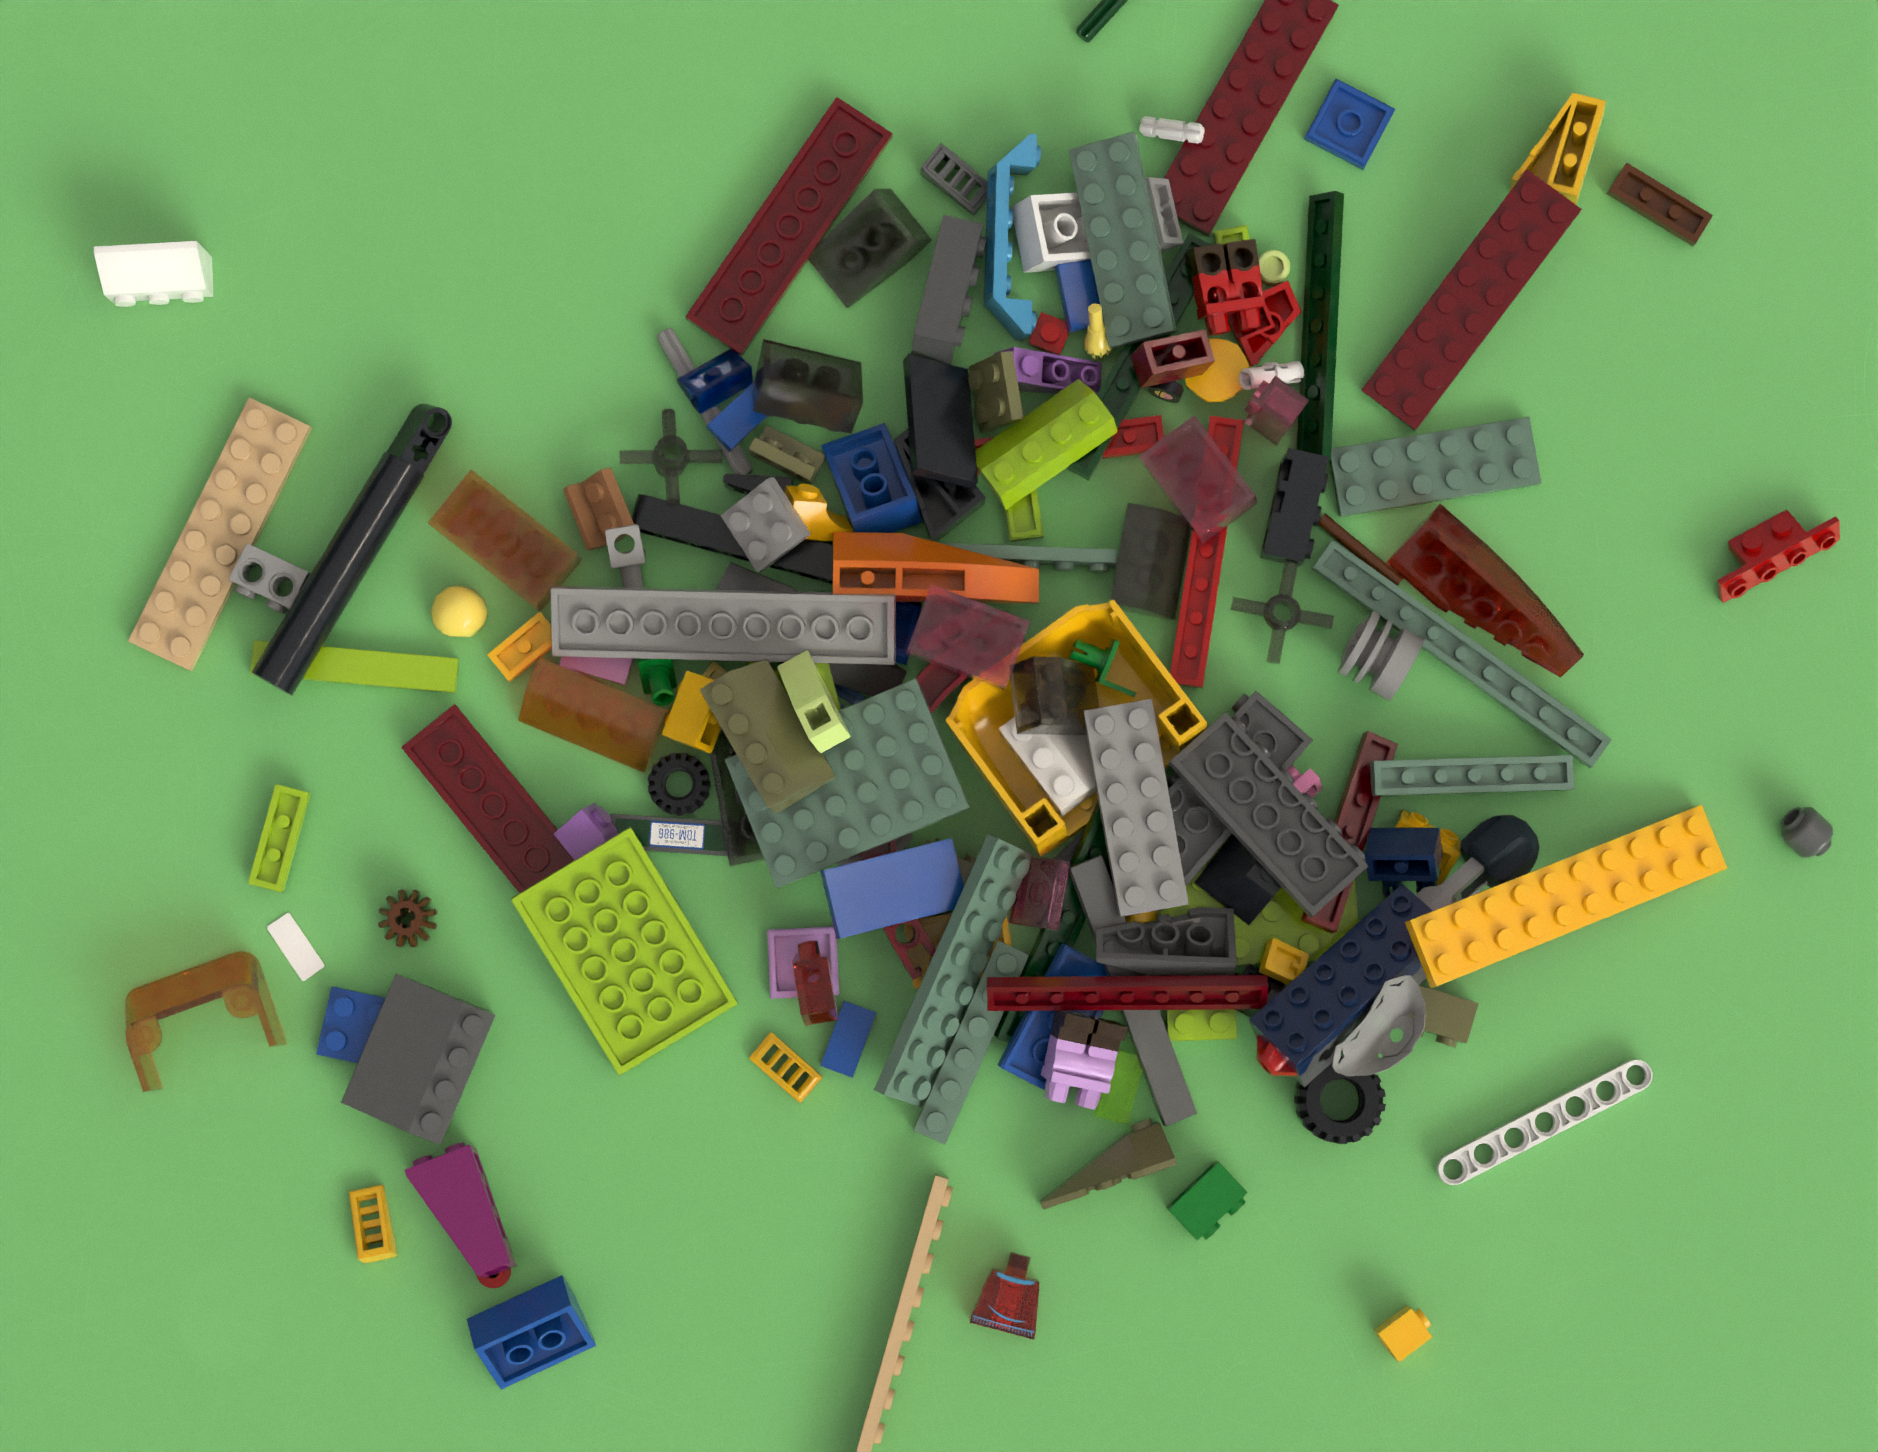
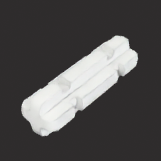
[1139,116,1205,144]

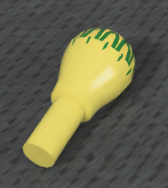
[1084,303,1113,360]

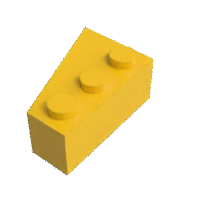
[1510,93,1606,205]

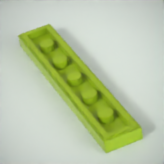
[250,640,459,693]

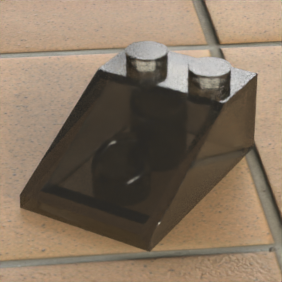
[809,189,932,308]
[1008,656,1099,735]

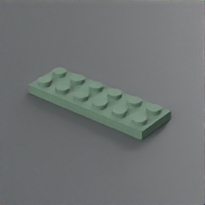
[1069,132,1177,349]
[1329,417,1541,517]

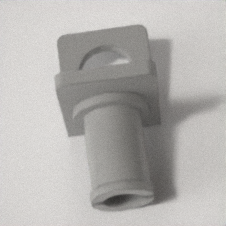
[605,524,646,588]

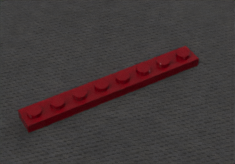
[987,975,1268,1011]

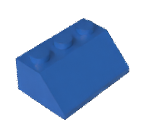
[467,1275,596,1389]

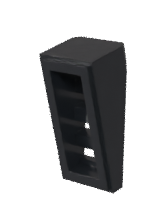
[723,474,793,495]

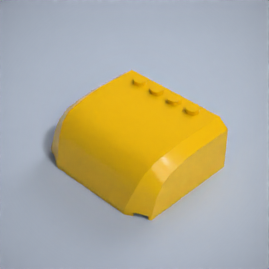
[945,600,1207,857]

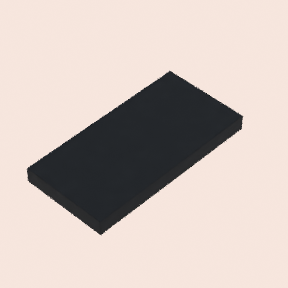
[903,354,978,488]

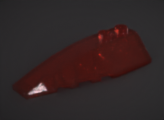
[1386,504,1584,678]

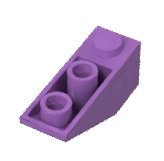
[994,347,1102,395]

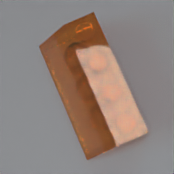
[518,657,671,773]

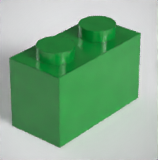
[1166,1160,1248,1240]

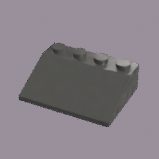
[341,973,495,1145]

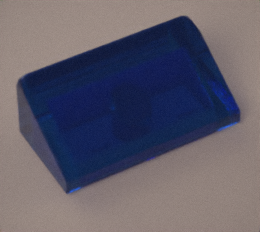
[677,349,753,414]

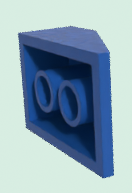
[821,423,922,533]

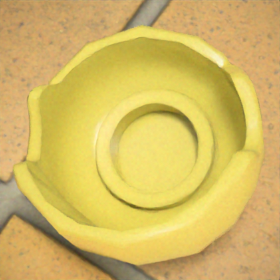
[430,586,488,637]

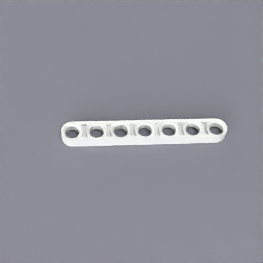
[1436,1059,1653,1185]

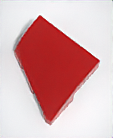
[1227,281,1301,367]

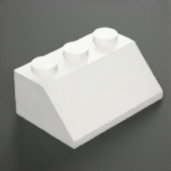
[94,241,214,307]
[999,695,1096,817]

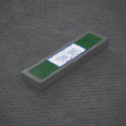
[610,814,747,857]

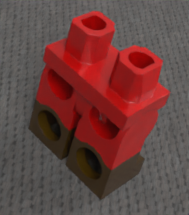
[1184,239,1266,336]

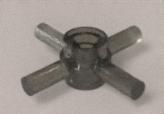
[619,409,722,505]
[1230,561,1334,664]

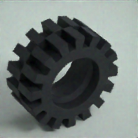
[647,752,711,816]

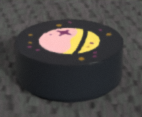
[1148,381,1184,403]

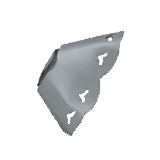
[1332,975,1426,1076]

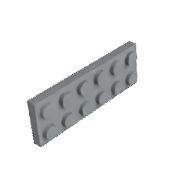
[1082,699,1189,917]

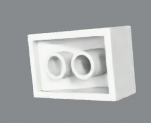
[1011,193,1091,273]

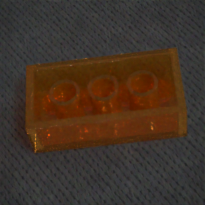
[428,470,582,612]

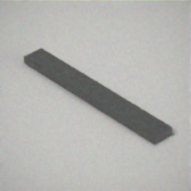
[1068,855,1197,1126]

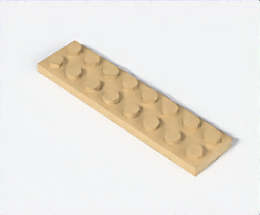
[128,398,312,671]

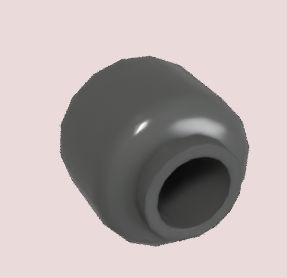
[1780,807,1833,857]

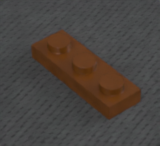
[1606,163,1713,247]

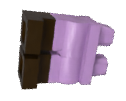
[1041,1010,1128,1110]

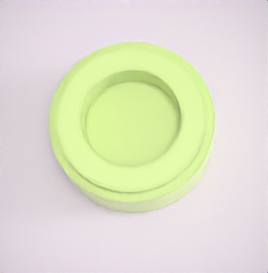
[1258,250,1290,286]

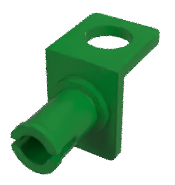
[1069,638,1136,697]
[636,658,677,706]

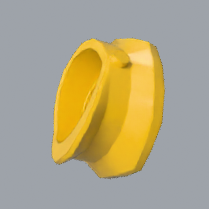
[1185,338,1249,402]

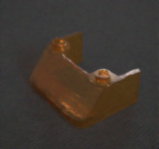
[125,951,287,1092]

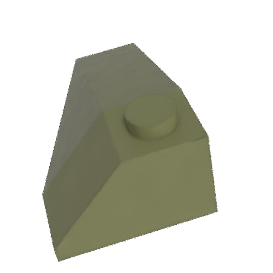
[1040,1118,1177,1210]

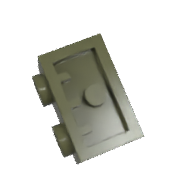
[749,426,825,485]

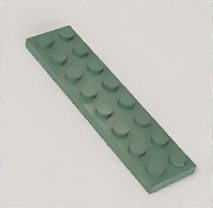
[874,834,1033,1107]

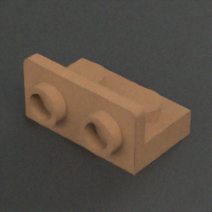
[563,468,634,550]

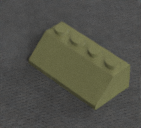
[700,659,836,814]

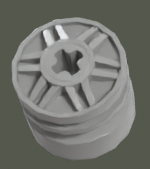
[1337,611,1424,701]

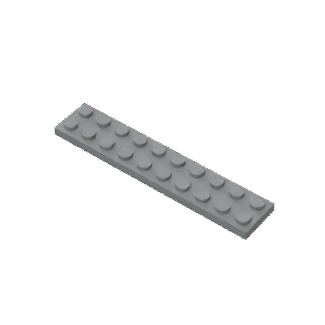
[551,586,896,665]

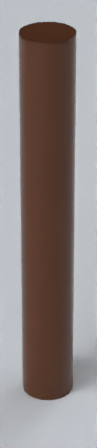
[1318,513,1404,586]

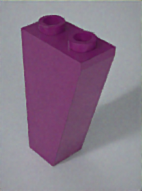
[404,1142,517,1278]

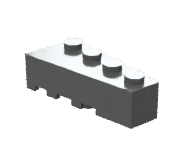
[911,215,987,365]

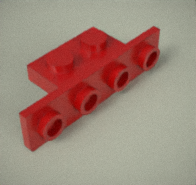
[1717,510,1840,603]

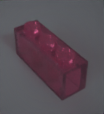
[1245,375,1309,446]

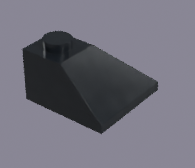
[1194,834,1281,925]

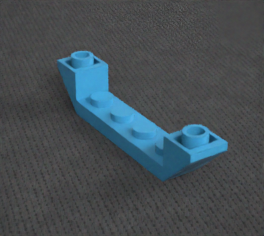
[984,133,1041,341]

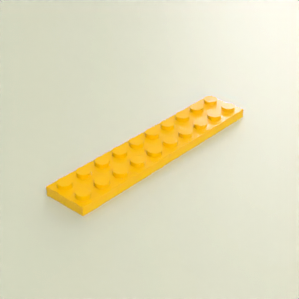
[1405,805,1728,988]

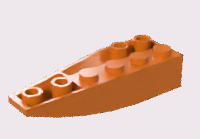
[833,532,1039,604]

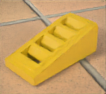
[749,1032,823,1103]
[349,1185,397,1263]

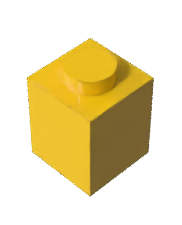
[1373,1305,1432,1362]

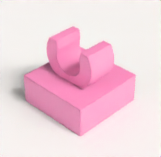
[1287,765,1323,798]

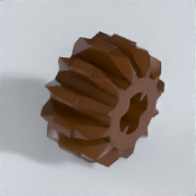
[378,889,438,947]

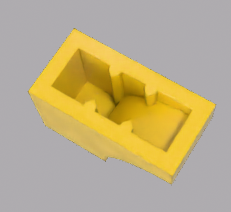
[785,484,854,542]

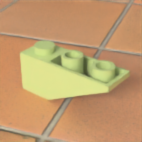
[777,650,851,753]

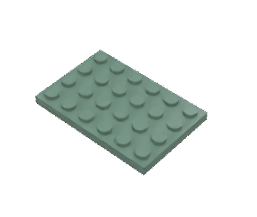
[724,678,970,888]

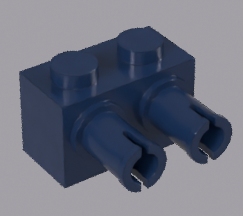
[1364,828,1443,897]

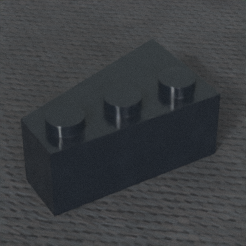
[894,429,986,542]
[1260,448,1329,567]

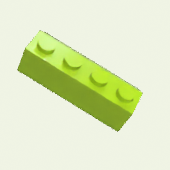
[975,379,1118,509]

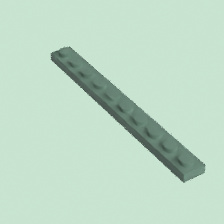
[1312,540,1612,768]

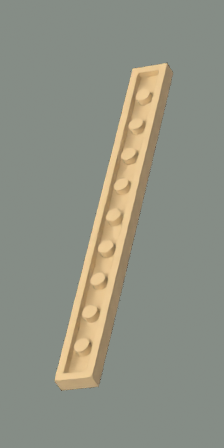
[856,1174,953,1452]

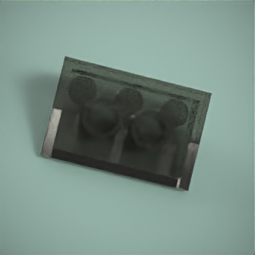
[753,339,863,434]
[1109,503,1192,620]

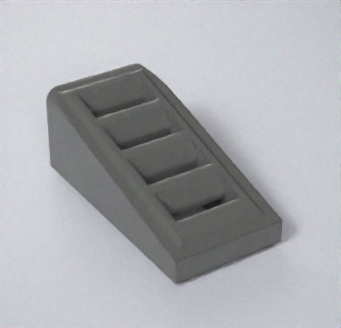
[920,143,988,215]

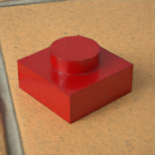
[1028,312,1069,355]

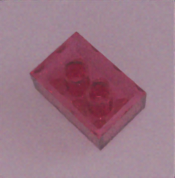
[1139,415,1258,544]
[906,585,1030,690]

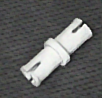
[1239,361,1304,390]

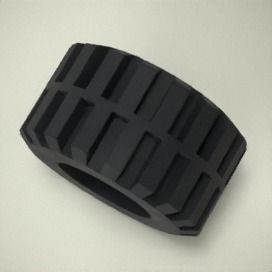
[1294,1056,1386,1144]

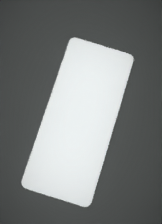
[267,913,325,981]

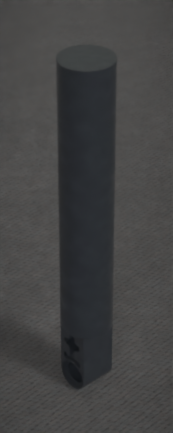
[251,404,452,696]

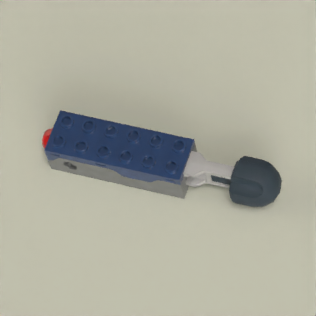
[1249,815,1540,1087]

